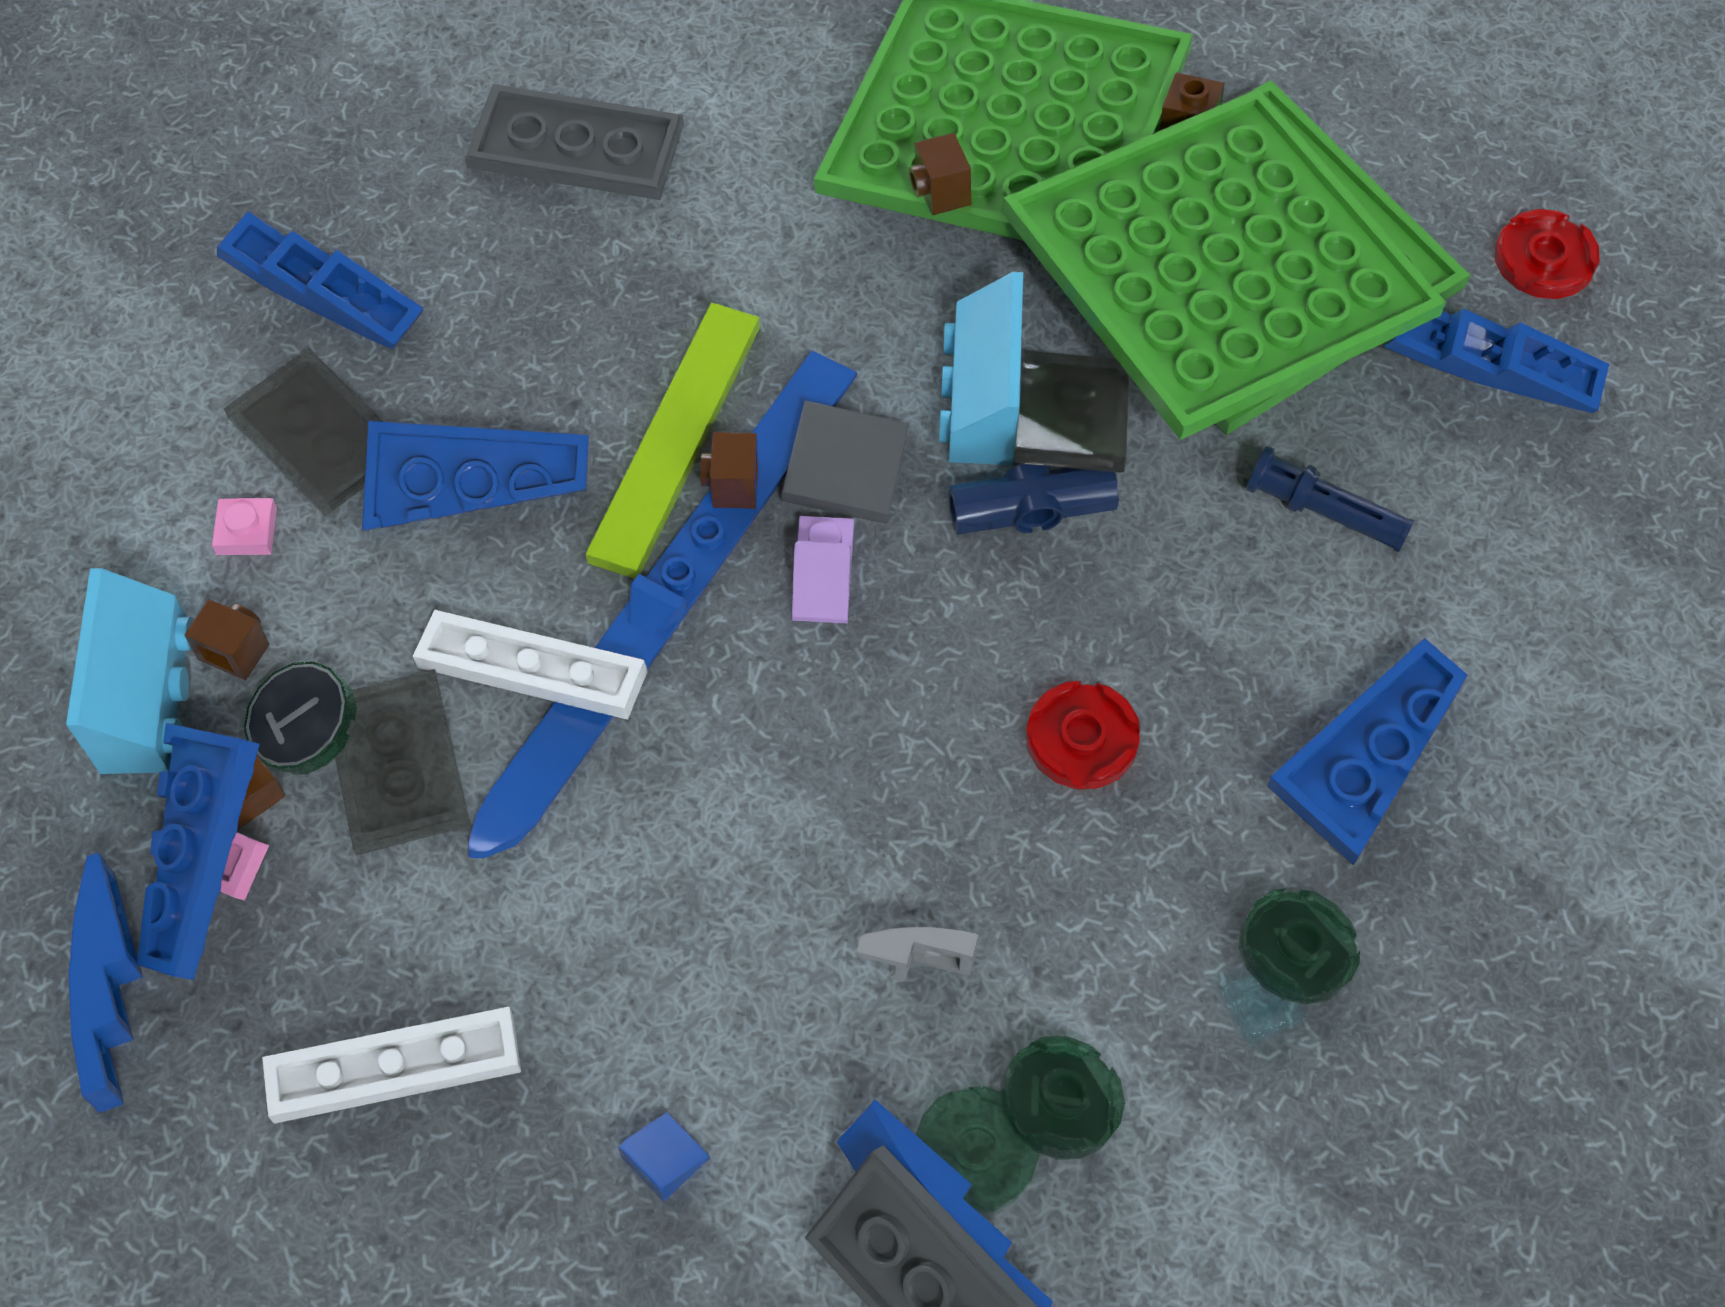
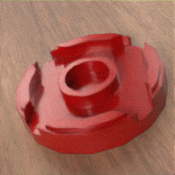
[1495,209,1600,299]
[1026,681,1140,790]

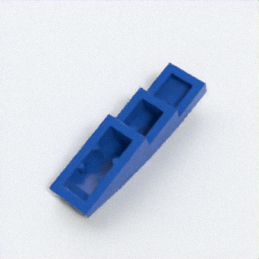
[217,211,423,349]
[1384,308,1610,413]
[69,852,143,1113]
[837,1100,1053,1307]

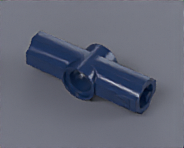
[948,461,1119,535]

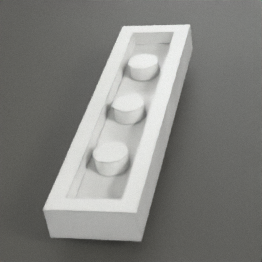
[413,610,648,720]
[262,1007,521,1124]

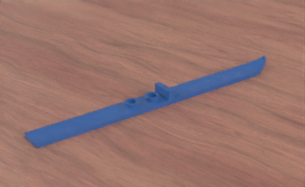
[467,350,857,858]

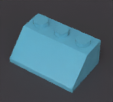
[939,272,1023,465]
[66,568,194,774]

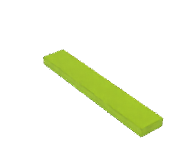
[586,302,760,579]

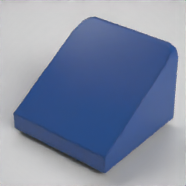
[618,1113,710,1202]

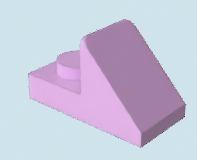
[792,516,854,623]

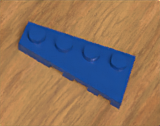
[362,421,589,531]
[1267,638,1468,865]
[137,723,260,980]

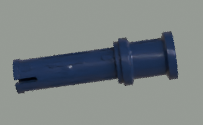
[1246,446,1415,552]

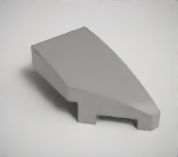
[856,927,978,982]

